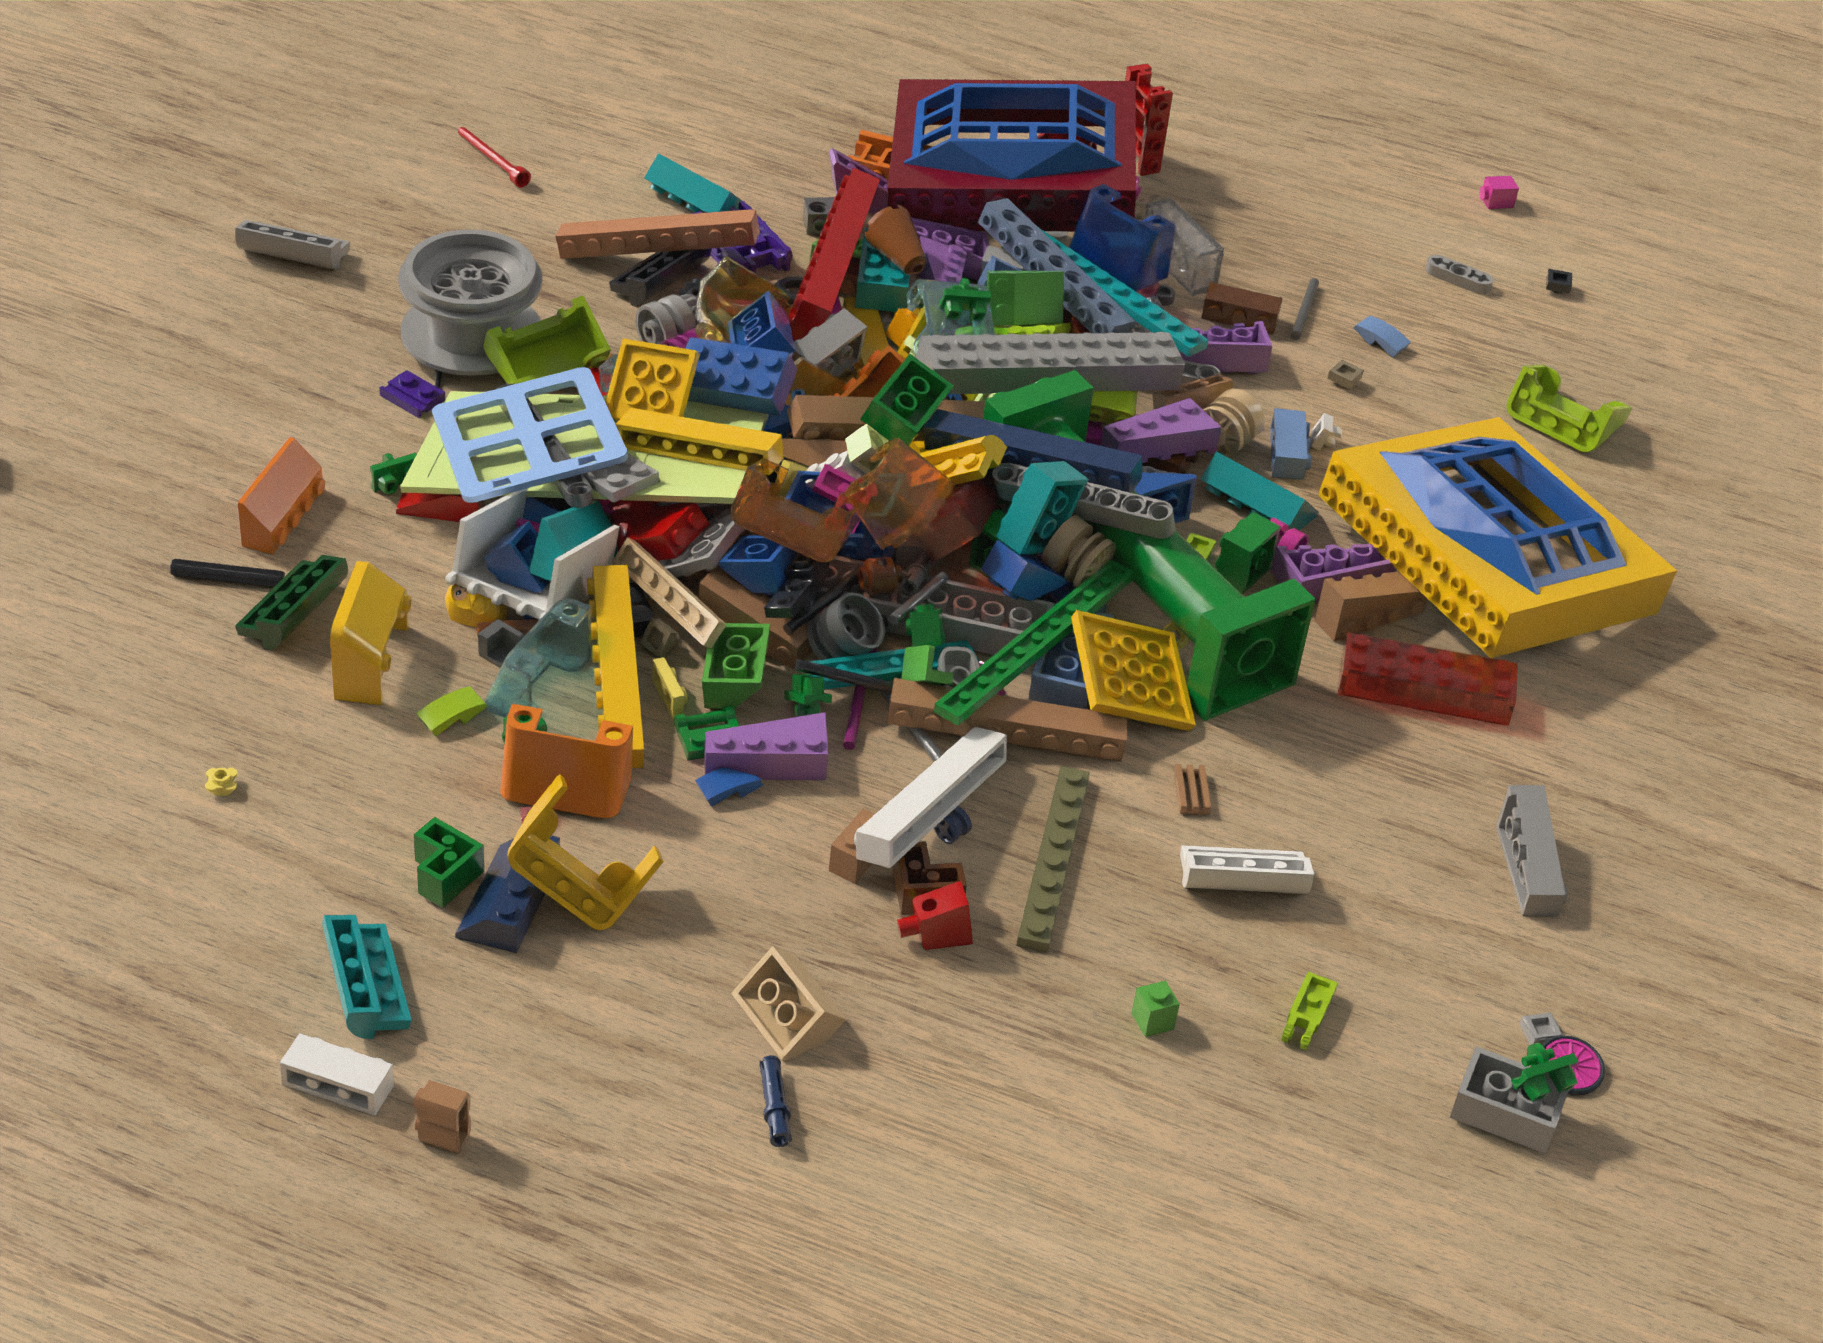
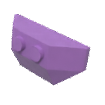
[829,148,888,214]

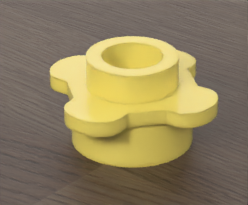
[205,768,238,796]

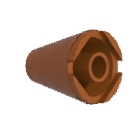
[864,205,927,275]

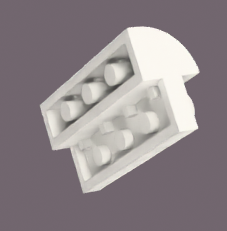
[1180,845,1314,894]

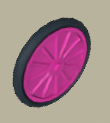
[1542,1036,1605,1095]

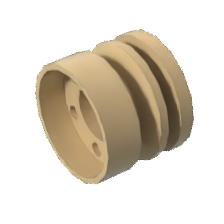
[1203,388,1265,457]
[1041,515,1116,588]

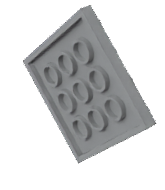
[629,492,764,583]

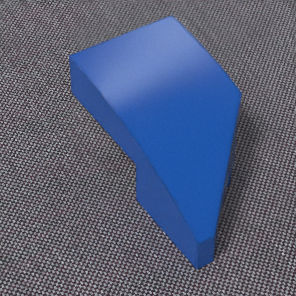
[695,767,763,807]

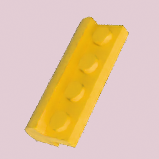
[890,435,1007,497]

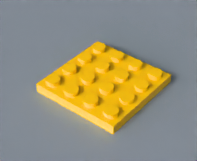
[1071,610,1196,732]

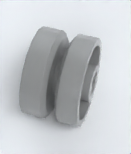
[636,294,697,344]

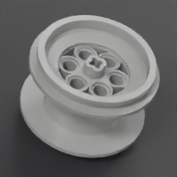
[398,229,543,376]

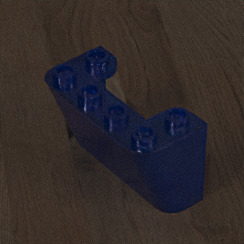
[1069,184,1176,292]

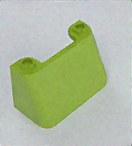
[483,295,611,384]
[1506,364,1633,452]

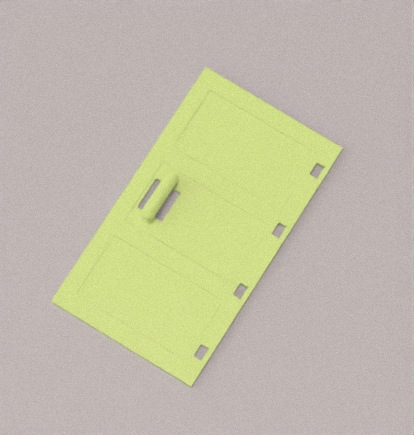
[400,391,769,504]

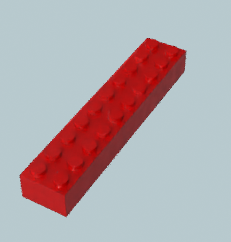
[789,167,880,342]

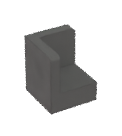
[478,619,525,670]

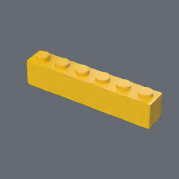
[616,408,784,475]

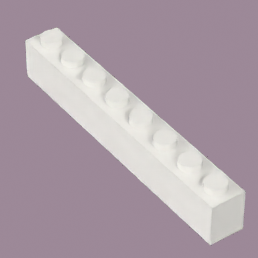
[854,727,1007,868]

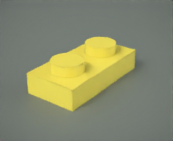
[652,657,688,719]

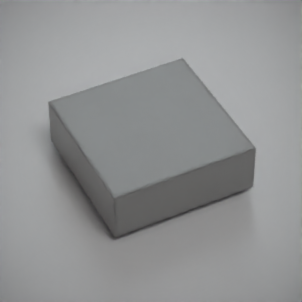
[1519,1012,1563,1045]

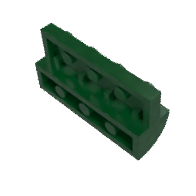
[235,555,348,650]

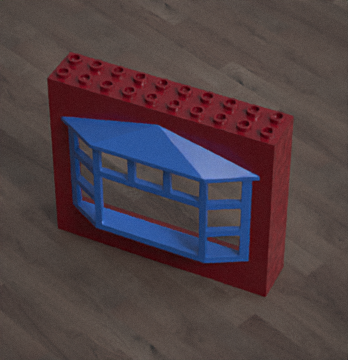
[888,79,1136,232]

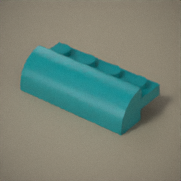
[322,915,412,1039]

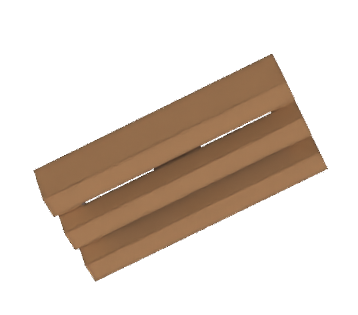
[1174,764,1211,815]

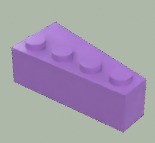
[1178,321,1272,374]
[1101,398,1221,463]

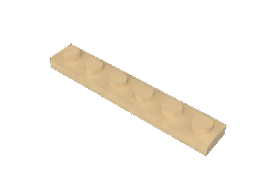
[613,537,727,649]

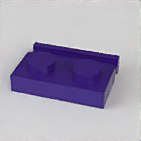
[379,370,446,418]

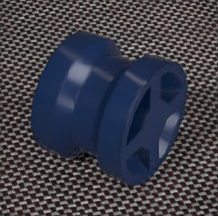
[934,806,972,844]

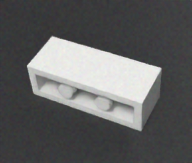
[280,1033,394,1116]

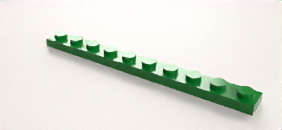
[934,559,1134,726]

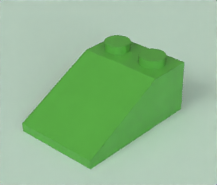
[986,270,1064,325]

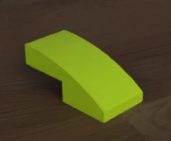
[416,686,488,737]

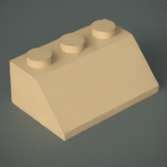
[731,946,847,1061]

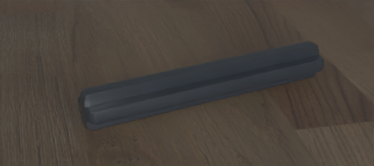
[170,558,285,587]

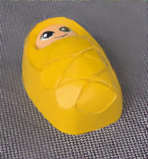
[445,584,508,627]

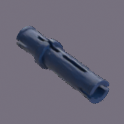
[759,1055,792,1147]

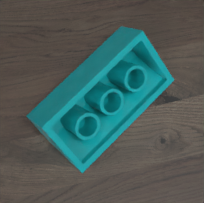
[644,153,752,213]
[1200,451,1319,531]
[529,500,617,581]

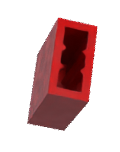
[619,502,710,561]

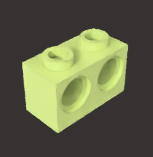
[845,424,907,488]

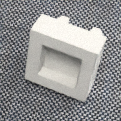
[1311,413,1342,451]

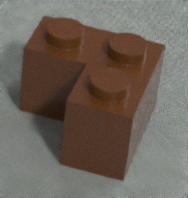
[892,841,967,915]

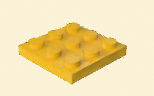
[605,338,700,421]

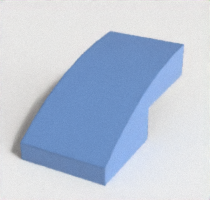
[1354,316,1411,358]

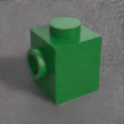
[906,604,945,647]

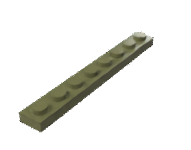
[1016,766,1090,952]

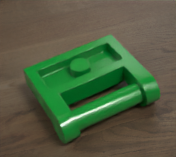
[674,706,739,761]

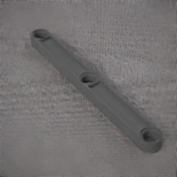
[497,384,593,508]

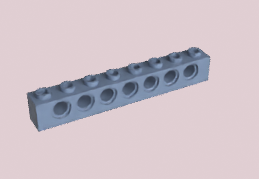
[978,198,1135,334]

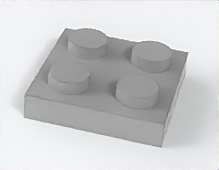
[583,453,660,503]

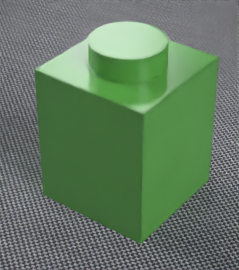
[1131,980,1180,1037]

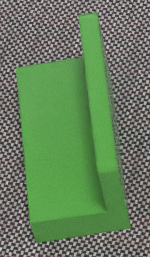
[902,645,953,686]

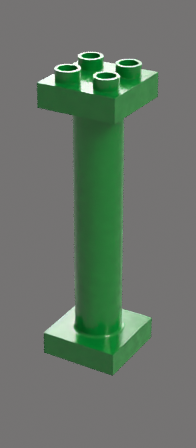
[975,370,1316,721]

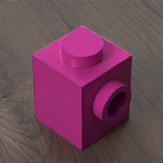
[1479,176,1519,209]

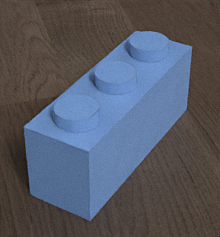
[1270,408,1312,480]

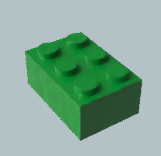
[860,354,954,452]

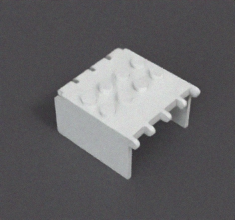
[445,488,619,626]

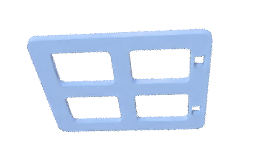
[432,367,628,503]

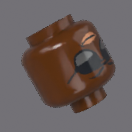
[858,557,902,596]

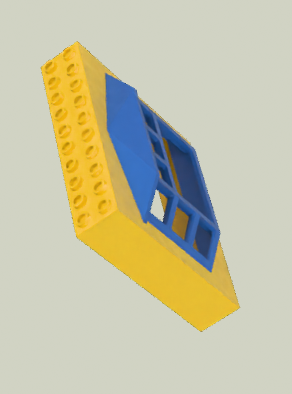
[1318,417,1677,658]

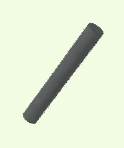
[889,572,948,625]

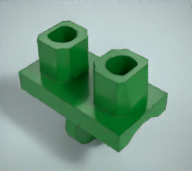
[939,278,991,321]
[370,452,417,495]
[784,674,832,717]
[1511,1043,1579,1102]

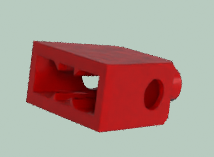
[897,881,973,950]

